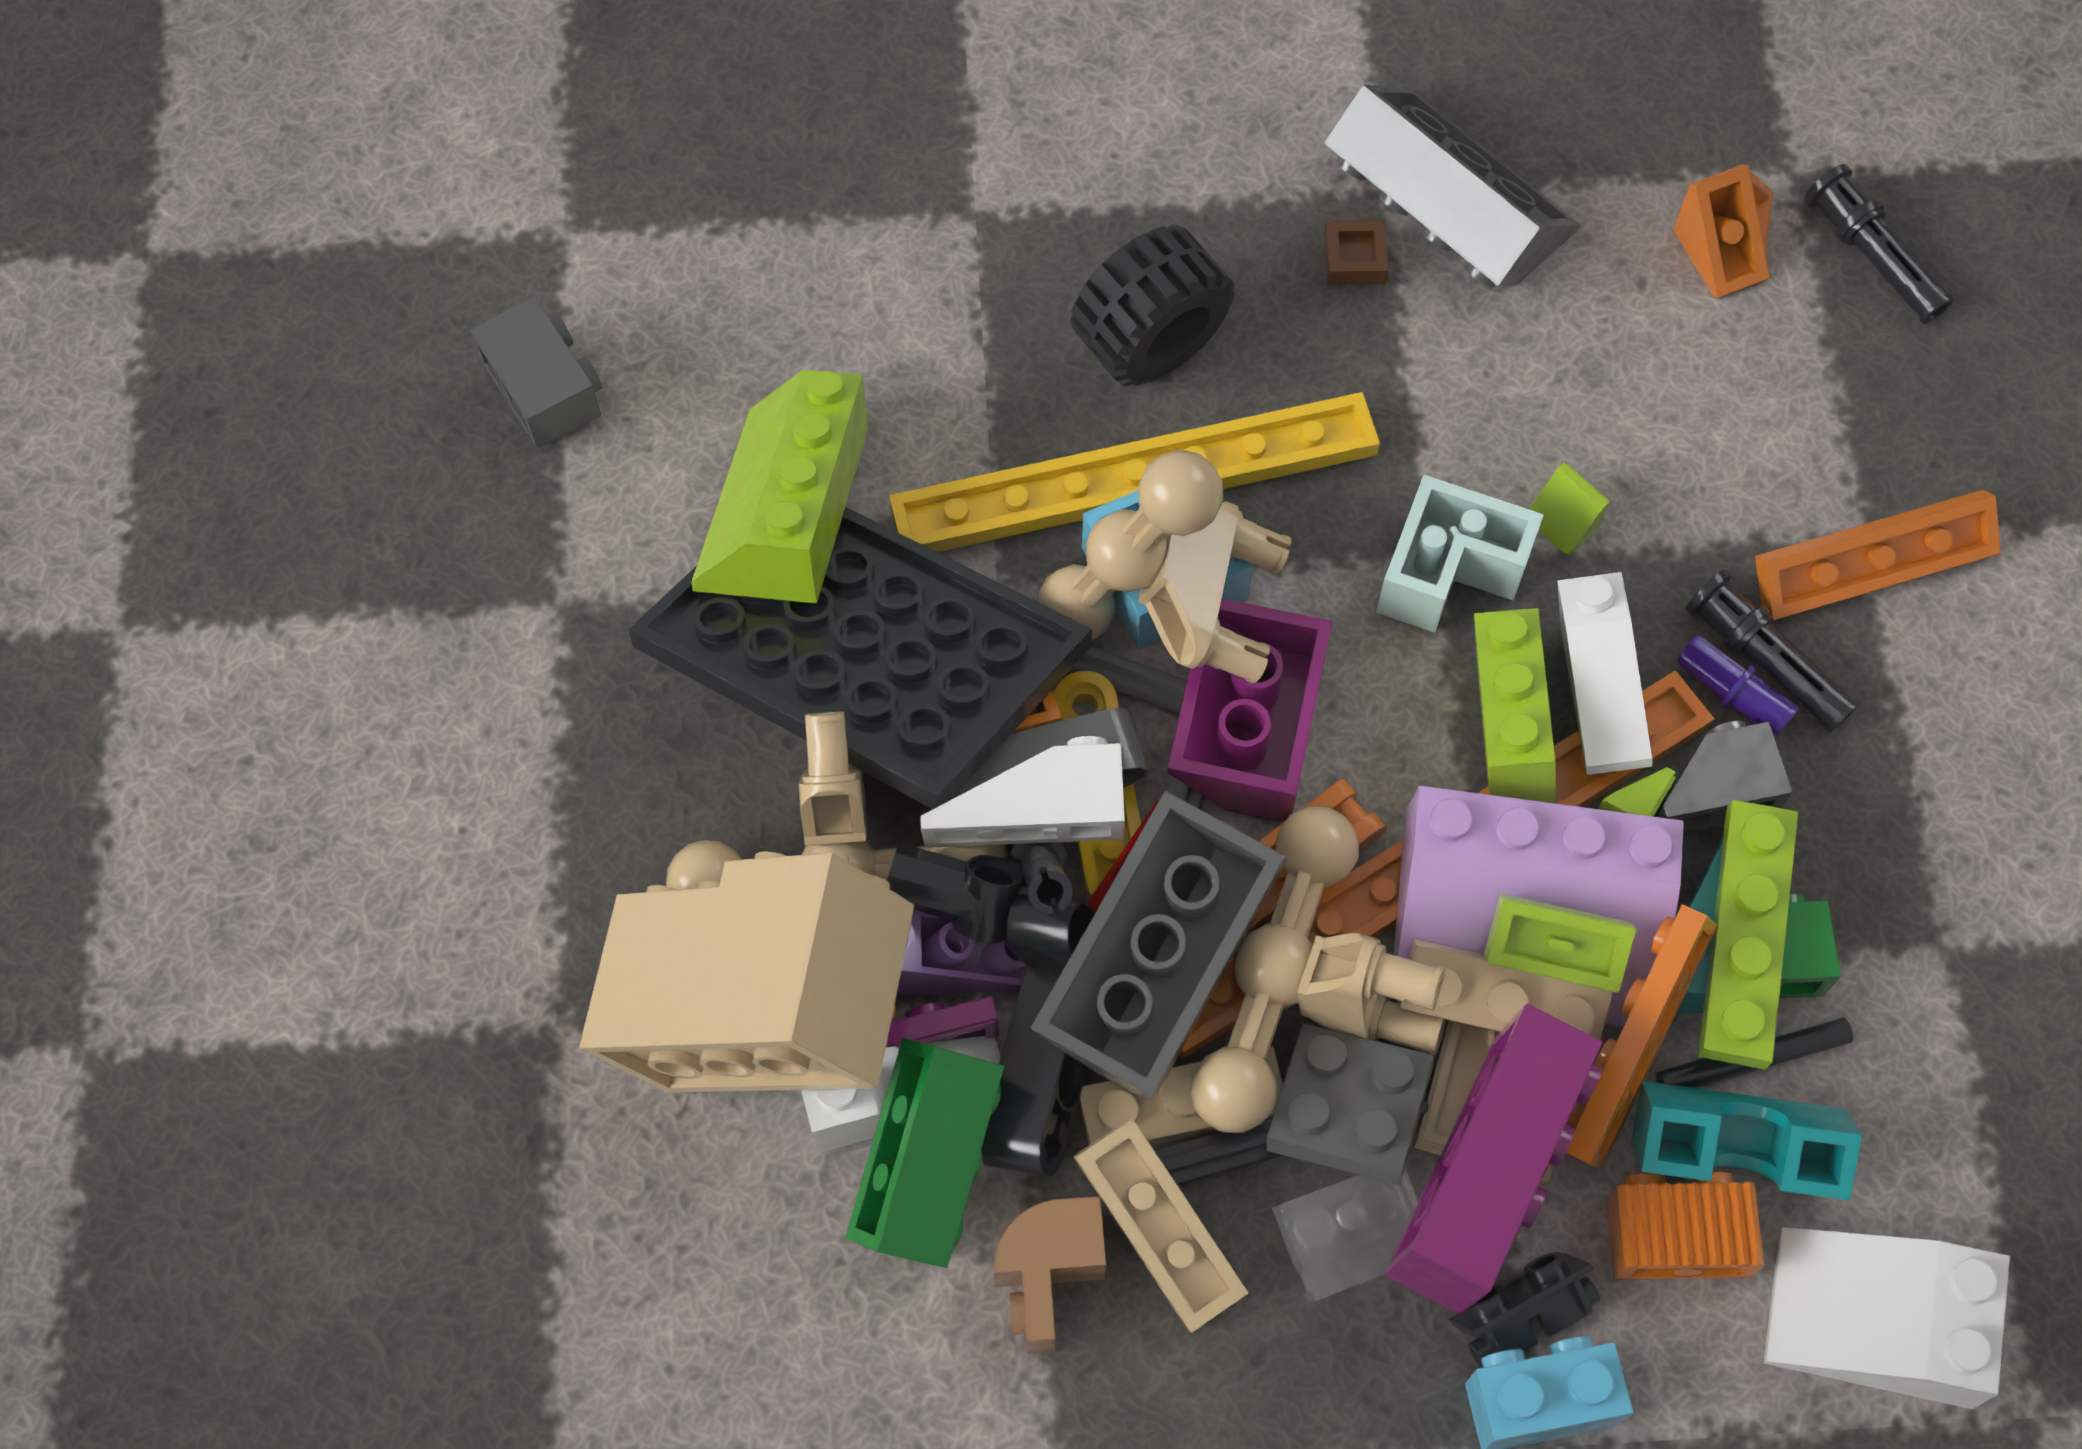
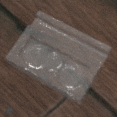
[1272,1169,1418,1303]

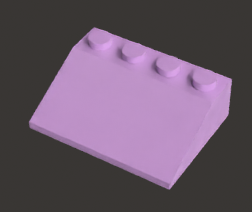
[1390,786,1684,1029]

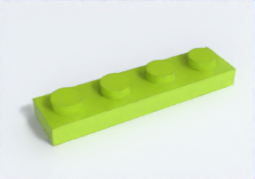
[1698,799,1798,1070]

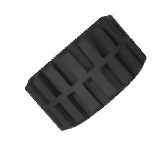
[1070,225,1235,387]

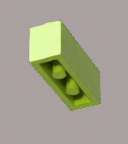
[1474,608,1556,804]

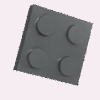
[1267,1023,1434,1185]

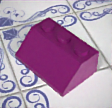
[1167,598,1333,822]

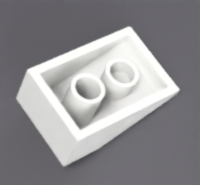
[1764,1227,2010,1409]

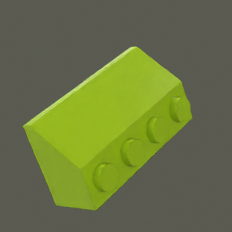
[691,369,869,603]

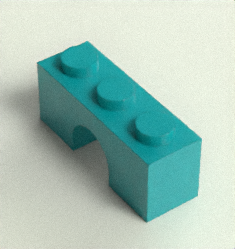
[1631,1081,1862,1200]

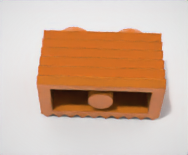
[1606,1172,1764,1280]

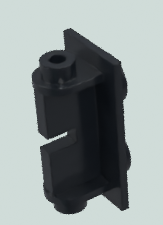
[1449,1252,1600,1368]

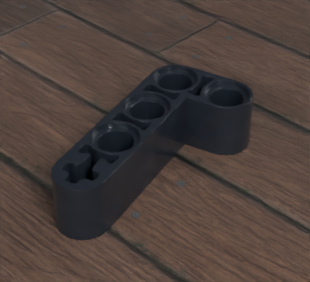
[981,894,1097,1176]

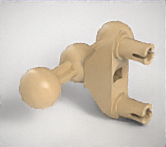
[1037,449,1291,684]
[665,712,1010,890]
[1190,806,1446,1133]

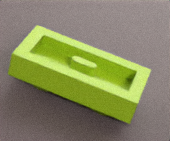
[1483,893,1636,993]

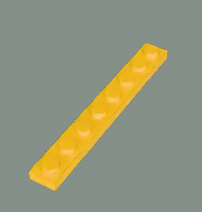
[889,392,1380,552]

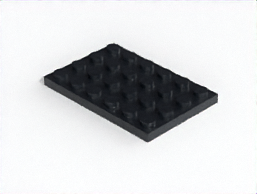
[629,507,1092,809]

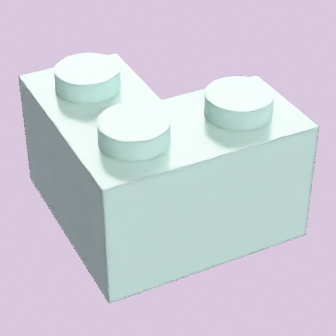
[1376,475,1544,633]

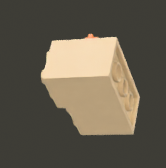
[579,847,914,1093]

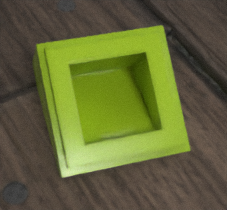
[1529,462,1610,555]
[1598,767,1676,817]

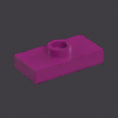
[886,996,999,1048]

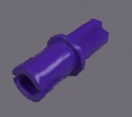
[1677,636,1799,739]

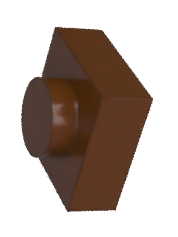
[1324,220,1389,284]

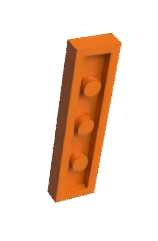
[1755,490,2001,620]
[1566,904,1717,1169]

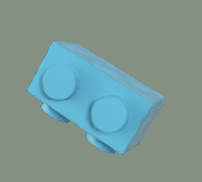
[1465,1336,1634,1449]

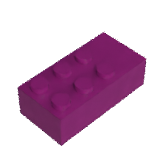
[1384,1003,1602,1314]

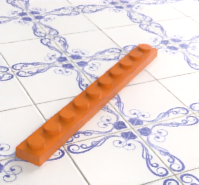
[1179,670,1715,1060]

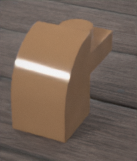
[994,1196,1106,1354]

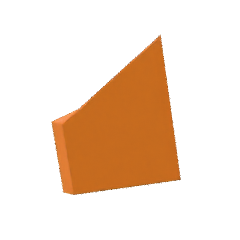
[1673,164,1774,298]

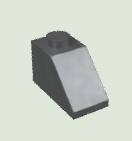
[1657,721,1792,834]

